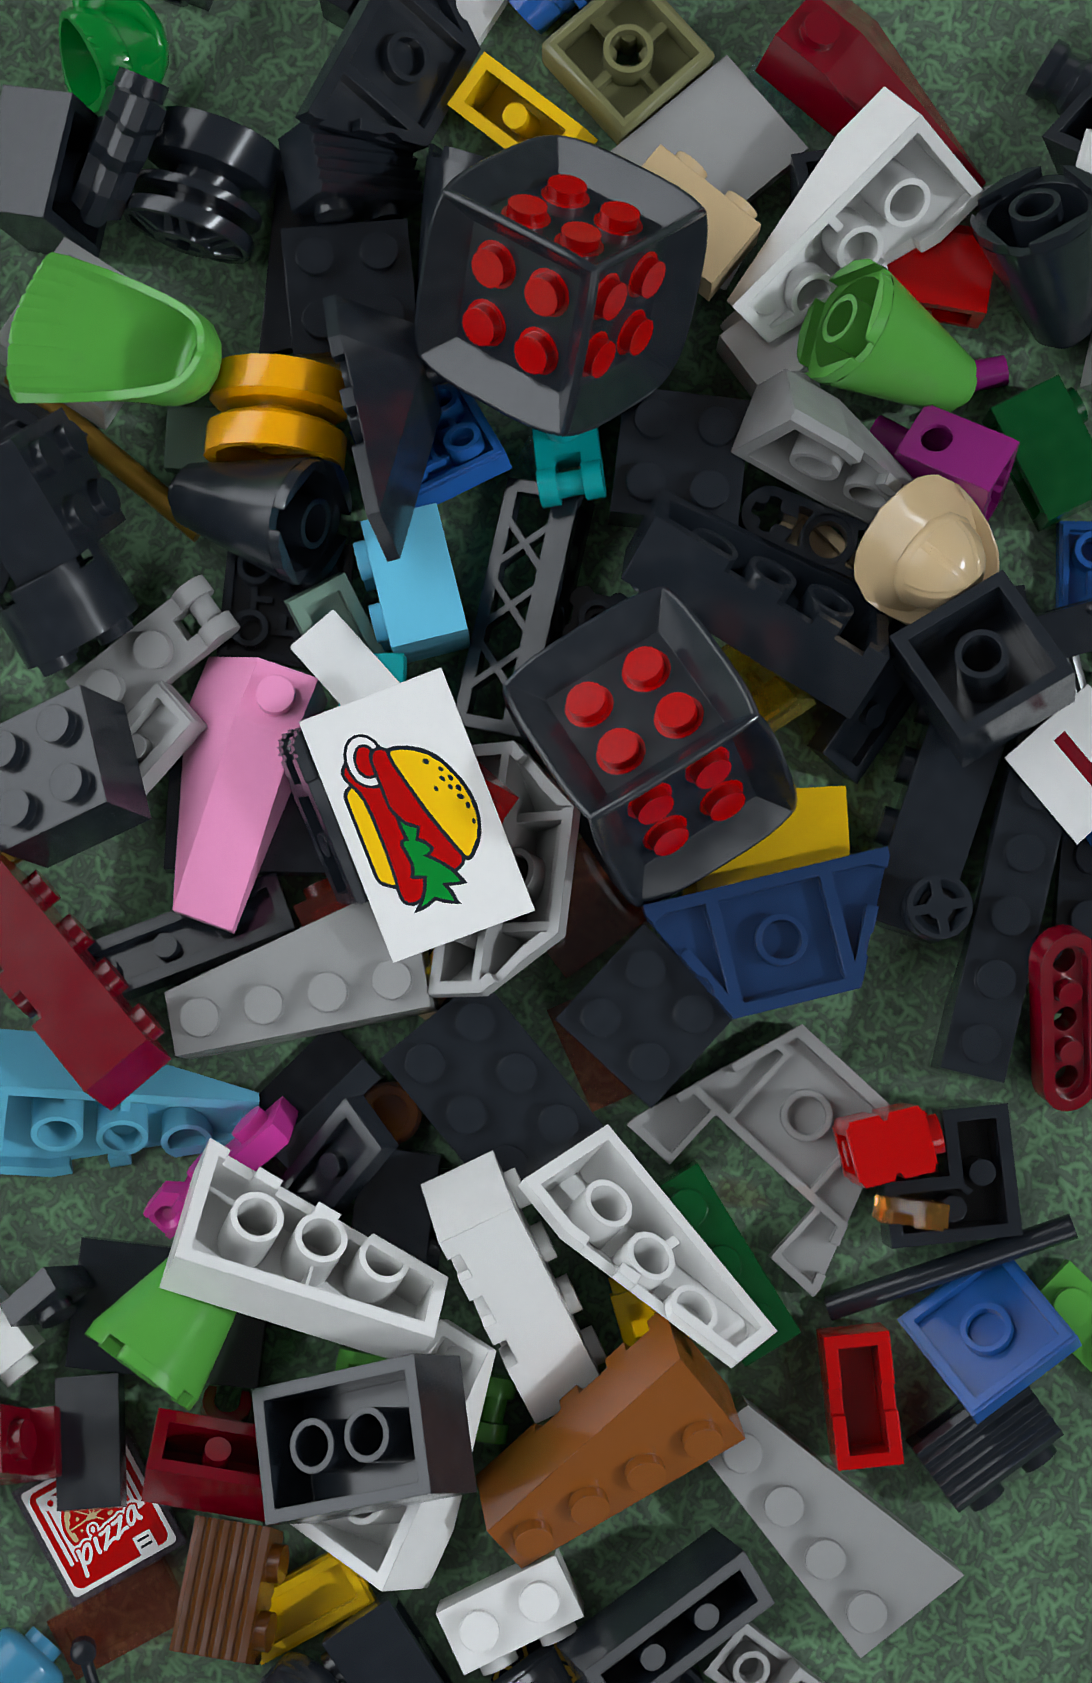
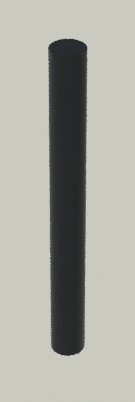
[824,1214,1078,1321]

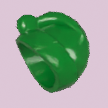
[58,0,169,116]

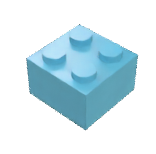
[353,503,470,663]

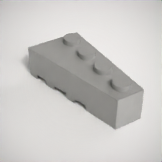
[165,901,440,1060]
[708,1395,964,1659]

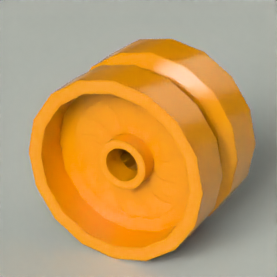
[203,353,348,471]

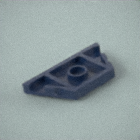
[642,846,890,1020]

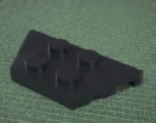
[295,0,481,153]

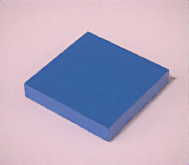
[897,1260,1082,1424]

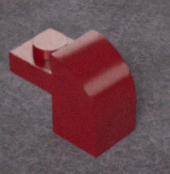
[0,1404,62,1485]

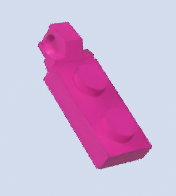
[143,1096,298,1239]

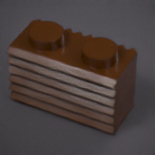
[169,1515,290,1665]

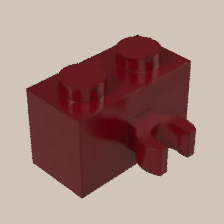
[141,1385,265,1522]

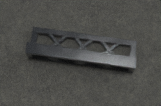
[456,477,595,745]

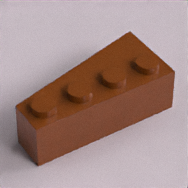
[476,1312,746,1569]

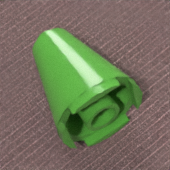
[797,259,977,412]
[85,1258,237,1411]

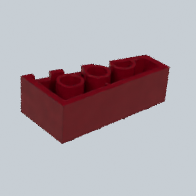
[0,852,171,1111]

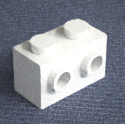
[436,1548,584,1676]

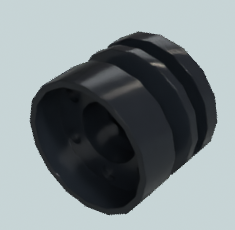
[123,105,282,264]

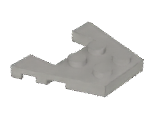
[626,1024,890,1297]

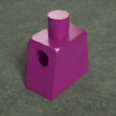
[869,405,1020,522]

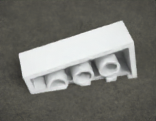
[159,1138,449,1359]
[421,1150,607,1424]

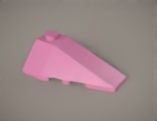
[172,657,327,934]

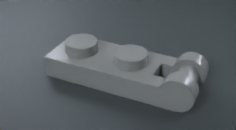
[65,575,240,714]

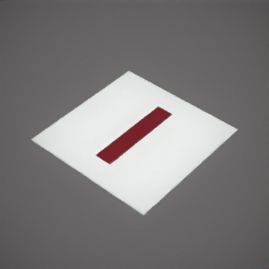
[1005,684,1092,844]

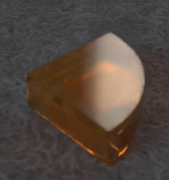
[872,1195,950,1231]

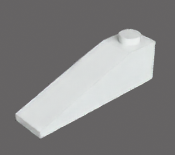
[727,86,984,343]
[290,1319,496,1592]

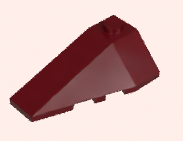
[755,0,986,188]

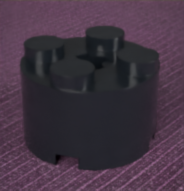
[0,539,139,677]

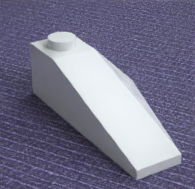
[518,1124,777,1368]

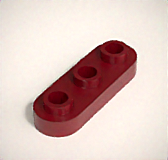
[1028,925,1092,1111]

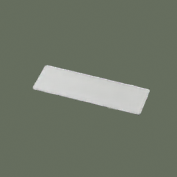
[290,610,399,705]

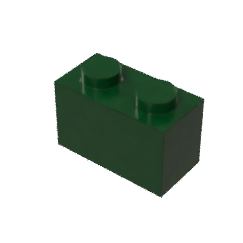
[981,374,1092,532]

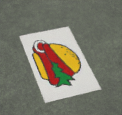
[299,667,535,963]

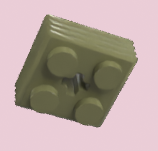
[542,0,714,145]

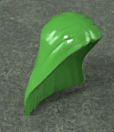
[6,252,222,406]

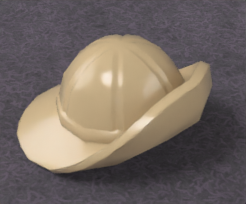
[854,475,1000,625]

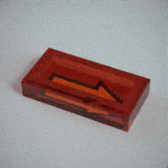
[47,1556,181,1680]

